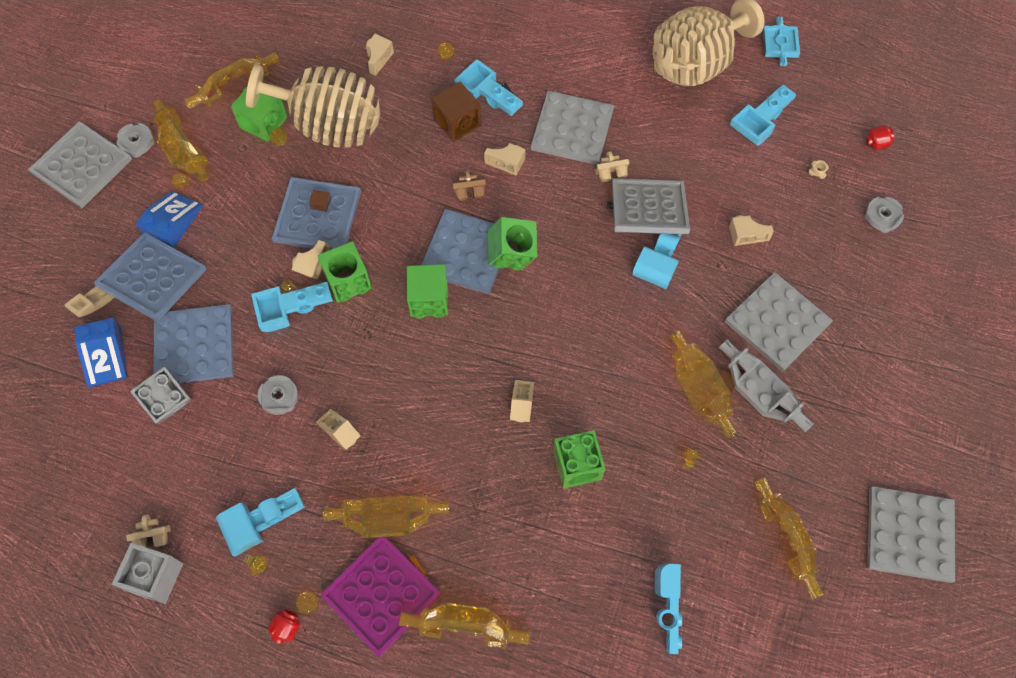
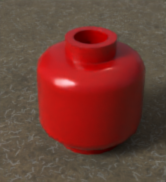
[866,125,895,150]
[268,609,300,644]

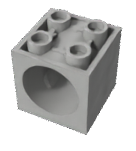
[130,367,192,425]
[112,543,183,605]

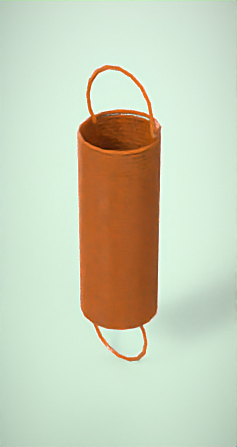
[407,553,428,579]

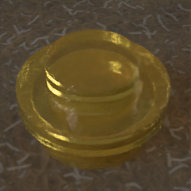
[438,43,454,59]
[270,128,288,146]
[170,173,189,188]
[280,279,297,293]
[296,592,318,614]

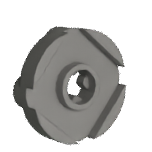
[116,123,155,158]
[865,197,904,233]
[258,375,299,415]

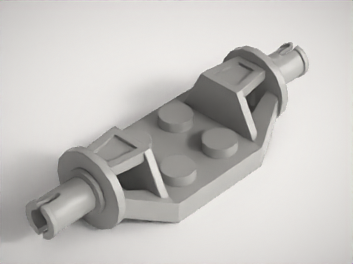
[719,339,814,432]

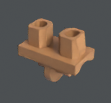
[453,170,486,201]

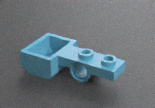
[454,59,523,116]
[730,85,796,146]
[632,233,682,289]
[251,282,333,332]
[216,488,305,557]
[655,563,682,654]

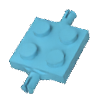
[763,16,800,66]

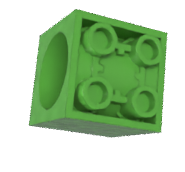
[231,86,288,142]
[488,217,537,270]
[317,241,372,303]
[407,265,448,318]
[553,430,605,489]

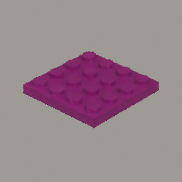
[320,534,441,658]

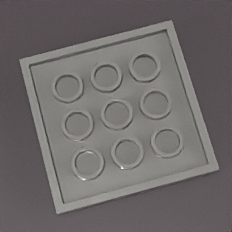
[531,91,614,165]
[28,121,132,209]
[612,178,690,234]
[725,272,833,372]
[867,487,955,583]

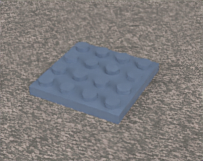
[272,177,361,250]
[421,209,510,294]
[94,232,206,322]
[154,304,234,383]

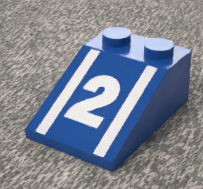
[136,191,203,248]
[74,318,127,387]

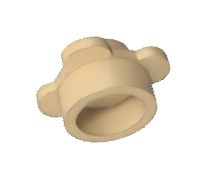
[809,160,829,179]

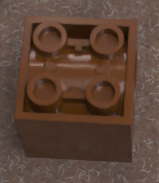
[431,81,481,142]

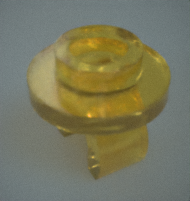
[681,448,701,469]
[243,554,267,576]

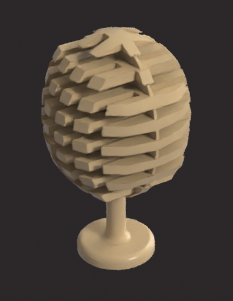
[653,0,764,86]
[246,64,380,148]

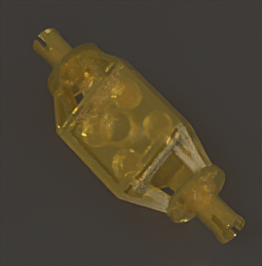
[184,52,280,109]
[152,99,210,181]
[670,331,738,438]
[754,477,824,599]
[323,494,449,538]
[399,603,530,650]

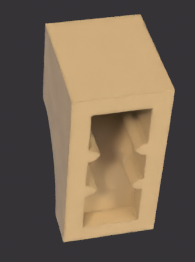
[366,34,394,76]
[484,143,525,176]
[729,215,774,246]
[291,240,331,280]
[510,380,535,422]
[316,409,360,450]

